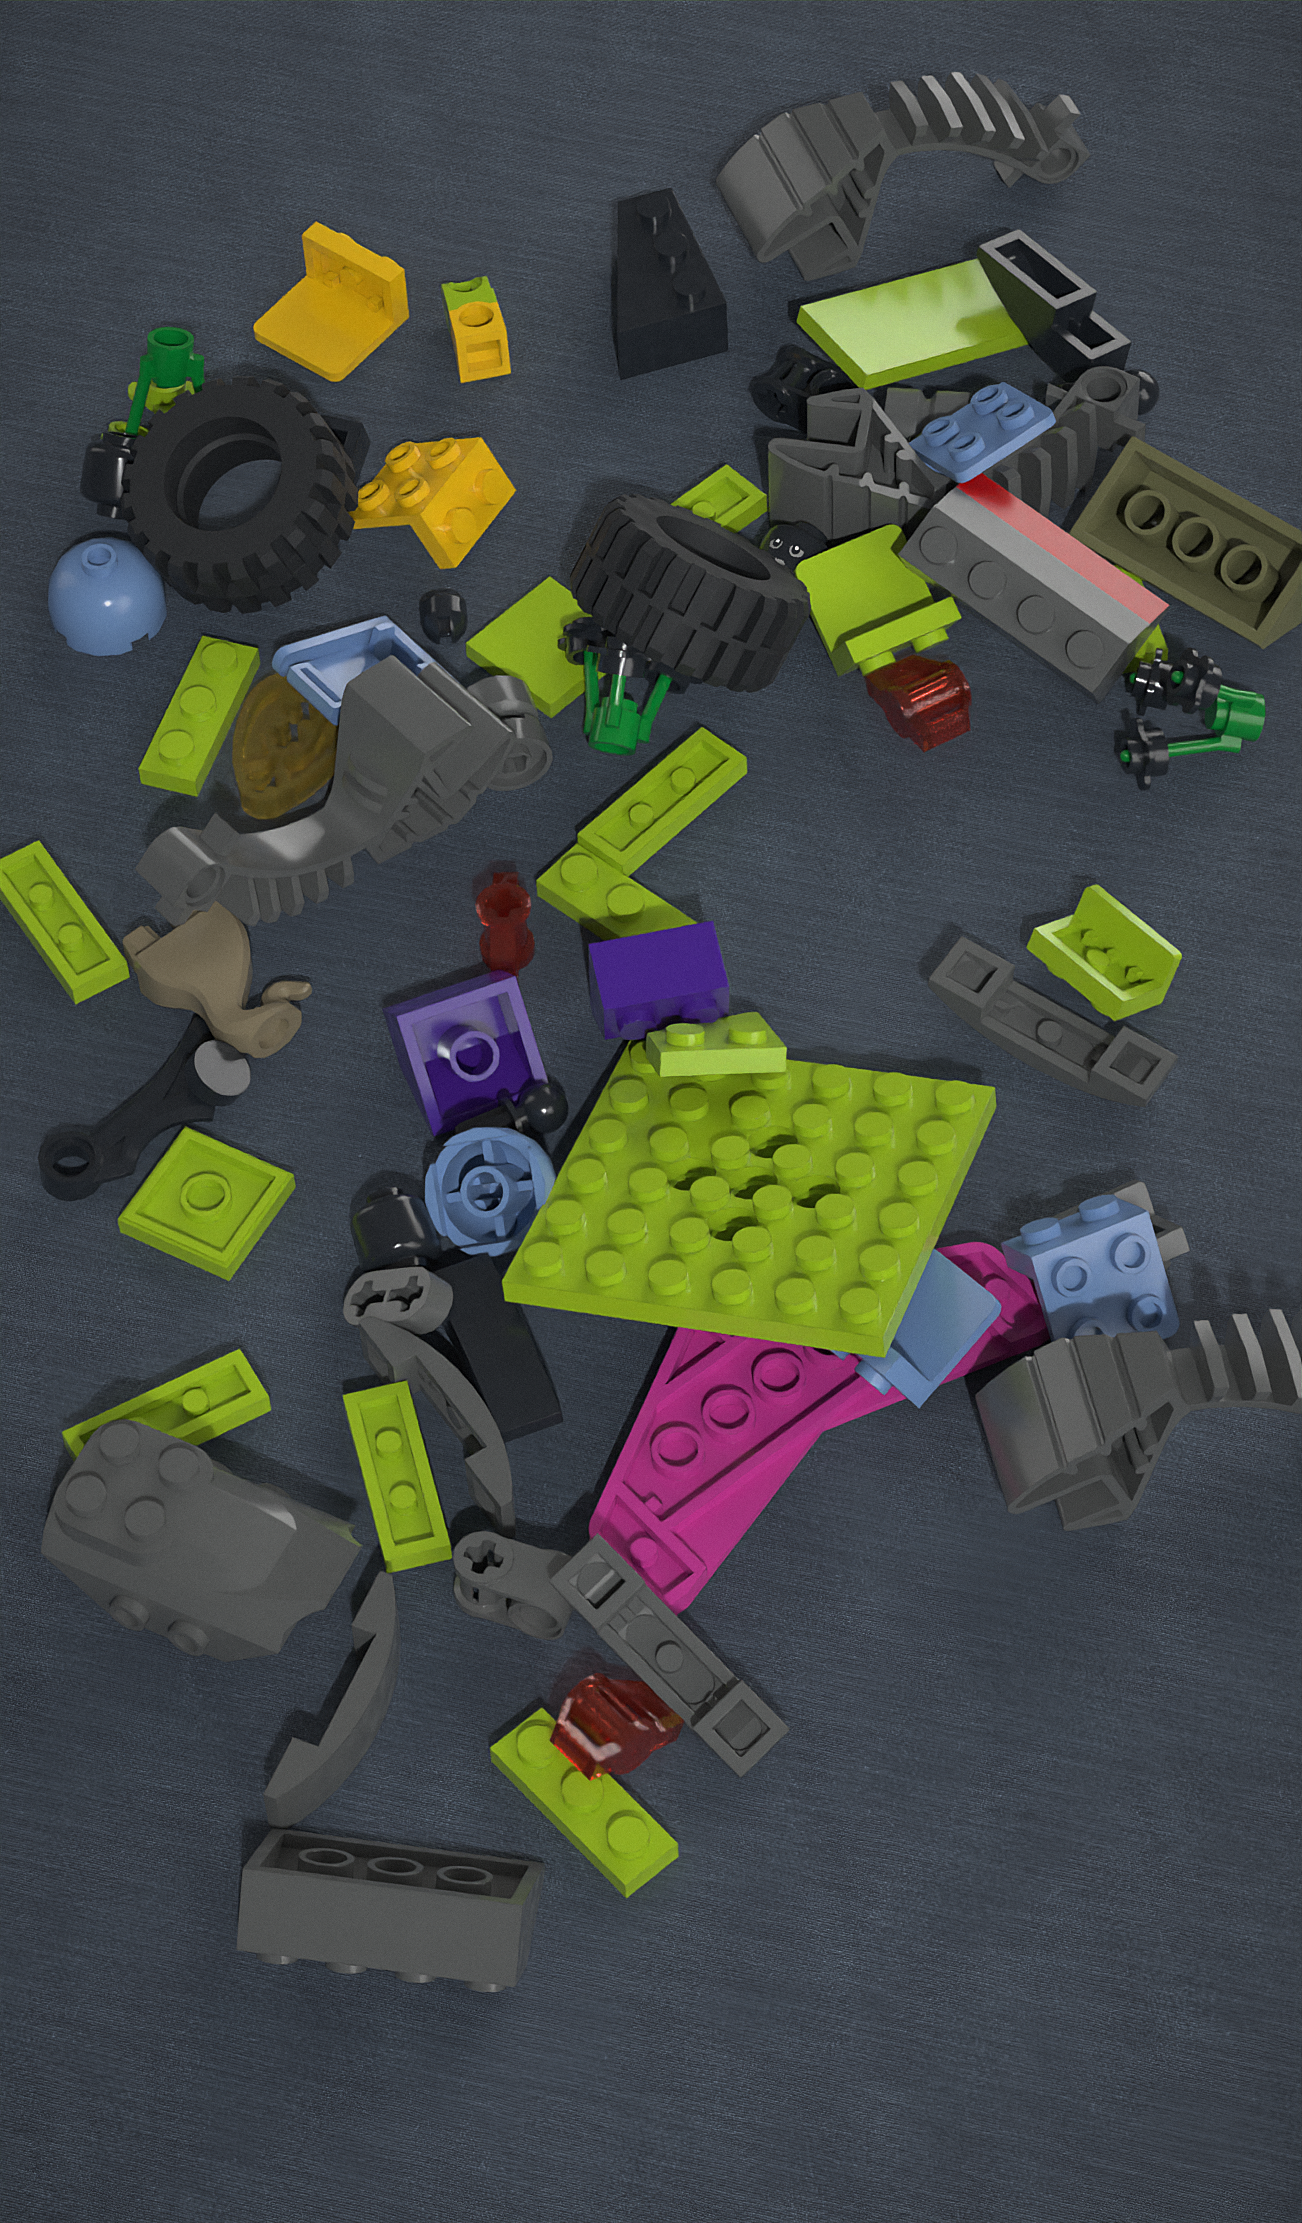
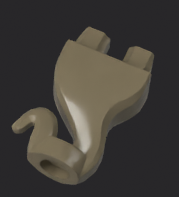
[122,901,312,1058]

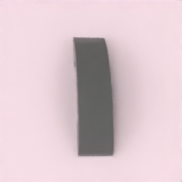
[927,936,1179,1107]
[358,1315,516,1539]
[549,1533,790,1779]
[263,1571,401,1830]

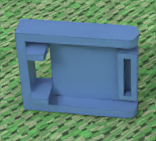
[272,615,459,725]

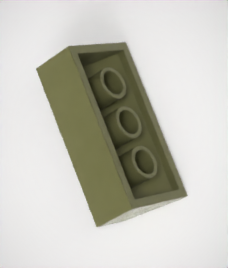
[1069,436,1302,649]

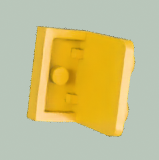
[253,221,409,382]
[348,437,517,569]

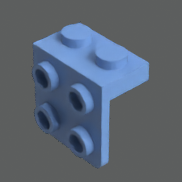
[909,382,1056,483]
[1001,1195,1179,1342]
[830,1248,1001,1408]

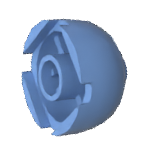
[48,537,167,656]
[425,1127,557,1256]

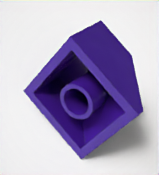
[588,921,729,1040]
[382,969,549,1136]

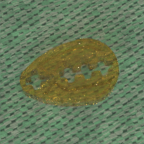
[232,673,339,819]

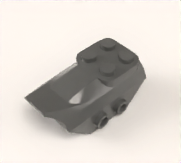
[41,1419,362,1662]

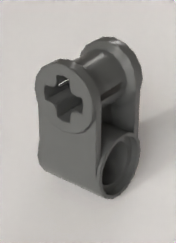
[453,1531,573,1640]

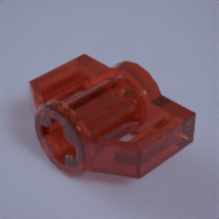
[866,654,972,752]
[475,872,536,986]
[549,1673,685,1781]

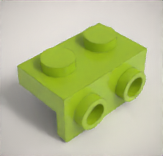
[1026,884,1182,1021]

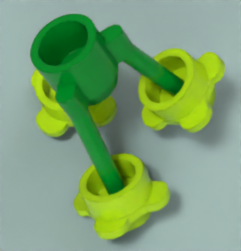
[100,327,205,439]

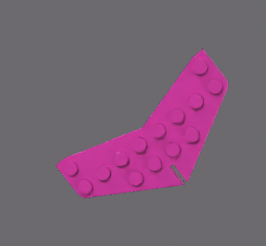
[588,1242,1050,1616]

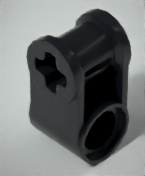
[752,347,859,433]

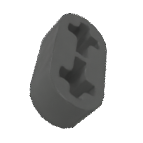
[343,1266,453,1335]

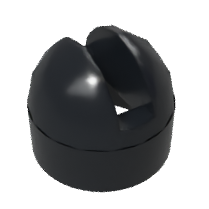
[419,594,468,645]

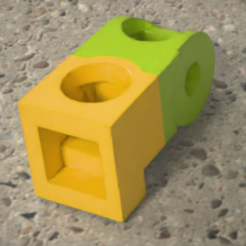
[441,276,511,383]

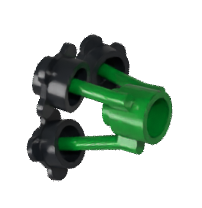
[557,617,703,756]
[1120,648,1266,791]

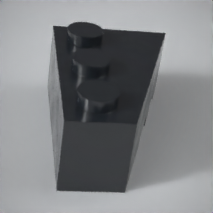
[617,188,728,380]

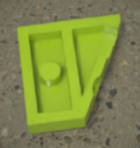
[646,1012,787,1077]

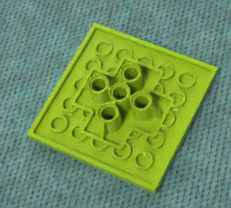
[502,1040,997,1358]

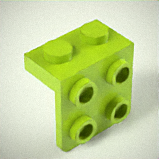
[793,524,962,677]

